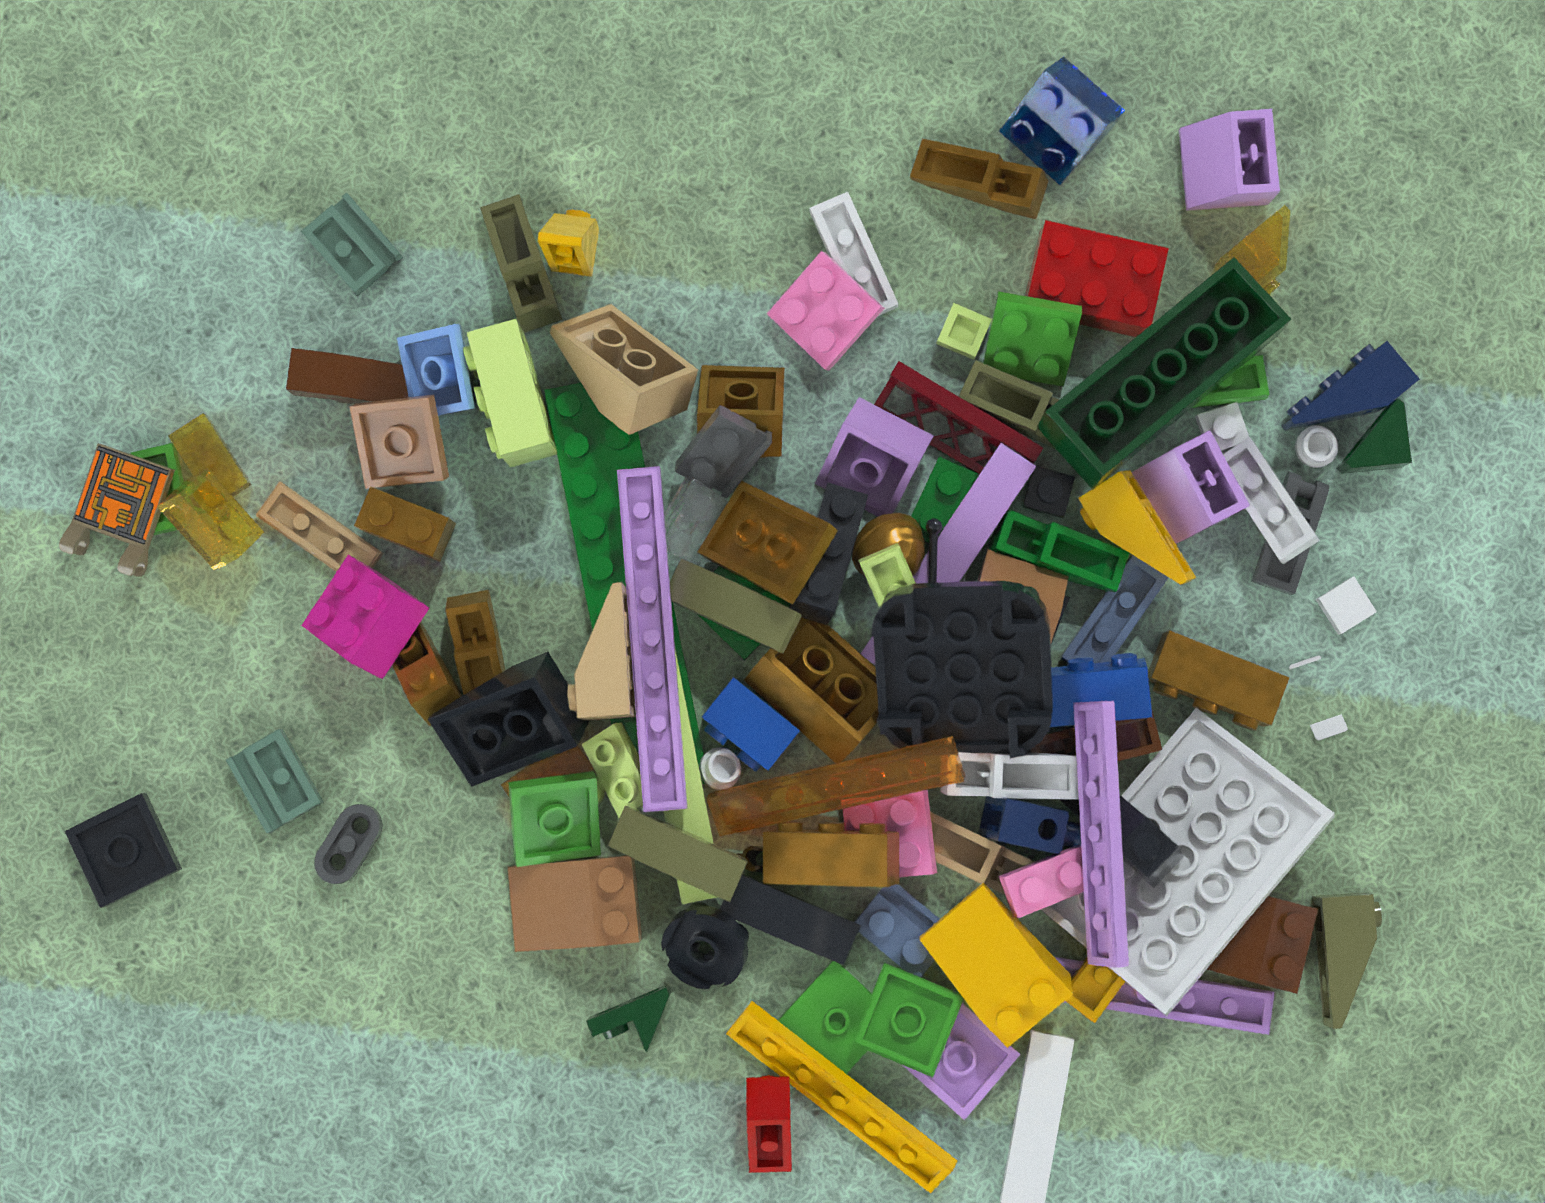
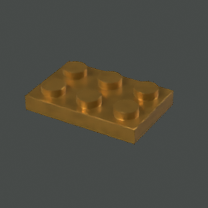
[697,481,838,604]

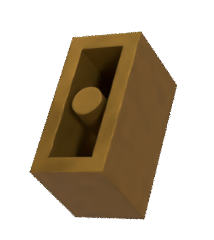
[354,486,456,562]

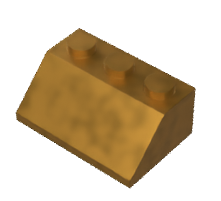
[744,618,879,765]

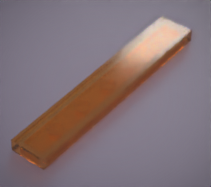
[706,736,965,836]

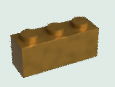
[1148,630,1290,731]
[763,822,899,887]

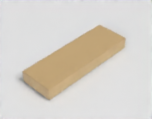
[256,482,384,572]

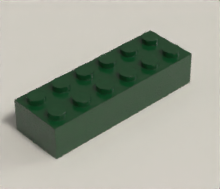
[1037,257,1292,490]

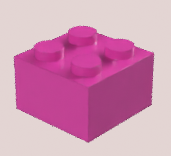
[301,554,429,679]

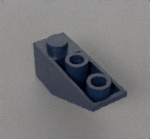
[1282,341,1420,431]

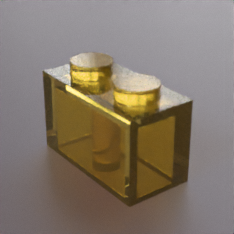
[157,468,264,570]

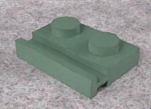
[301,192,403,296]
[226,729,324,834]

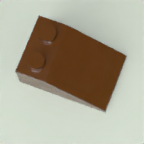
[1207,896,1318,994]

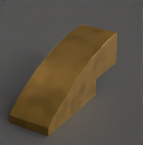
[910,138,1049,219]
[445,590,505,695]

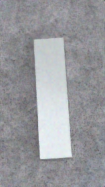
[1000,1030,1075,1203]

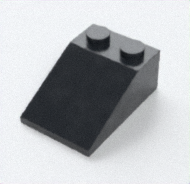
[428,652,590,787]

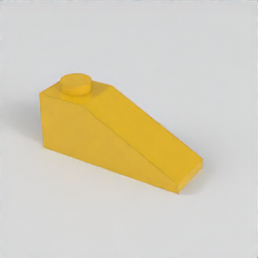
[538,210,599,277]
[1078,470,1196,585]

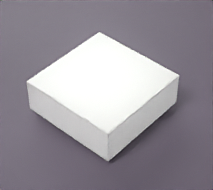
[1316,576,1377,635]

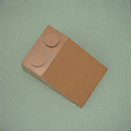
[508,855,642,952]

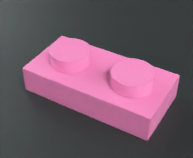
[999,845,1084,918]

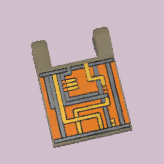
[59,443,175,577]

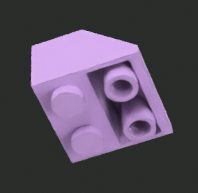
[1179,109,1280,211]
[1132,430,1250,544]

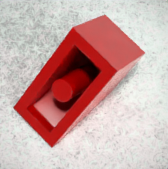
[746,1075,792,1173]

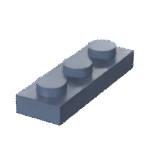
[1060,555,1169,663]

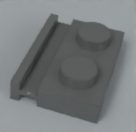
[675,405,772,499]

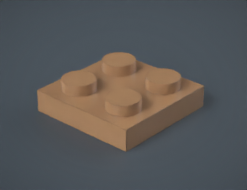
[349,395,449,489]

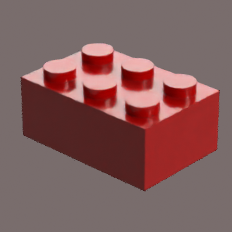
[1025,220,1169,337]

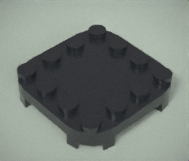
[871,581,1053,760]

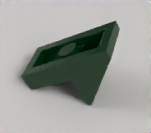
[586,984,671,1052]

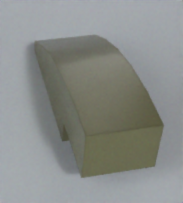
[480,194,563,333]
[959,360,1059,449]
[670,558,802,653]
[608,805,747,902]

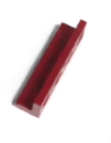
[874,361,1043,475]

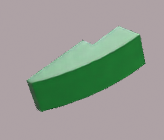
[987,509,1129,592]

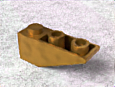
[392,622,462,727]

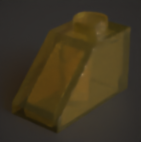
[1214,205,1290,295]

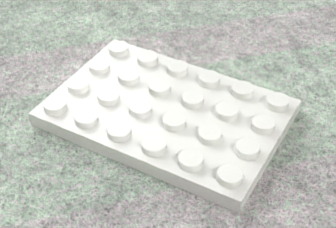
[1040,708,1335,1016]

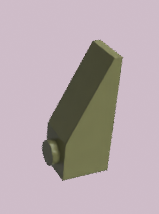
[1312,893,1382,1029]

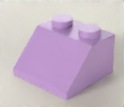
[815,397,933,517]

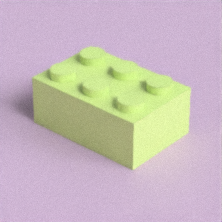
[463,319,557,468]

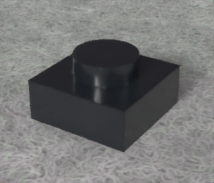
[1023,466,1075,518]

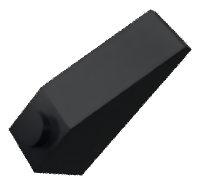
[1059,794,1184,888]

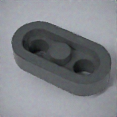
[314,804,383,884]

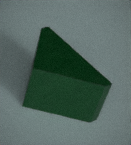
[1336,398,1412,474]

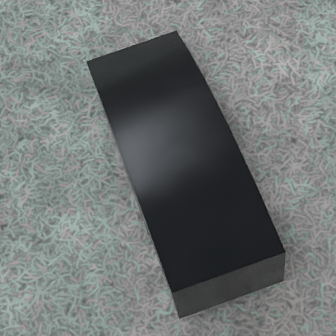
[720,874,861,965]

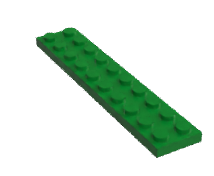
[544,382,705,785]

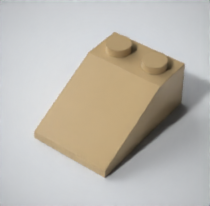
[550,304,698,435]
[568,582,636,720]

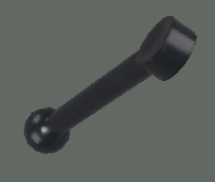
[925,518,942,583]

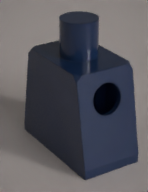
[978,796,1081,854]

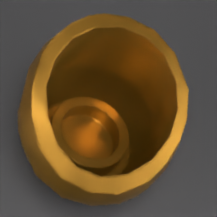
[852,513,925,578]

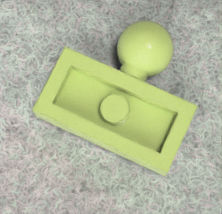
[581,723,643,818]

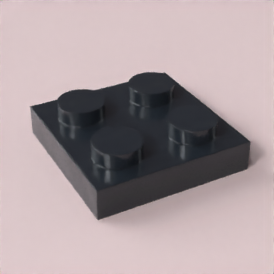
[64,793,182,908]

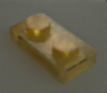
[168,413,252,507]

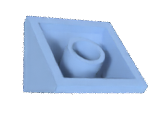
[397,324,477,416]

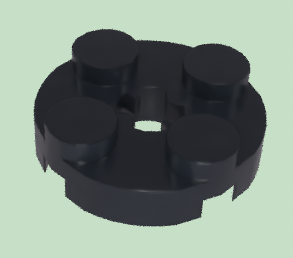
[661,902,749,989]

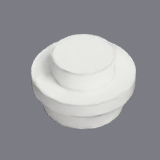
[1295,425,1338,468]
[699,747,741,790]

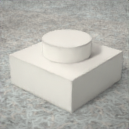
[1195,402,1249,451]

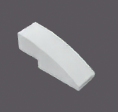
[940,752,1079,799]

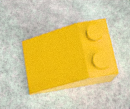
[919,882,1073,1048]

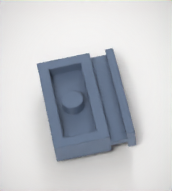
[854,884,940,977]

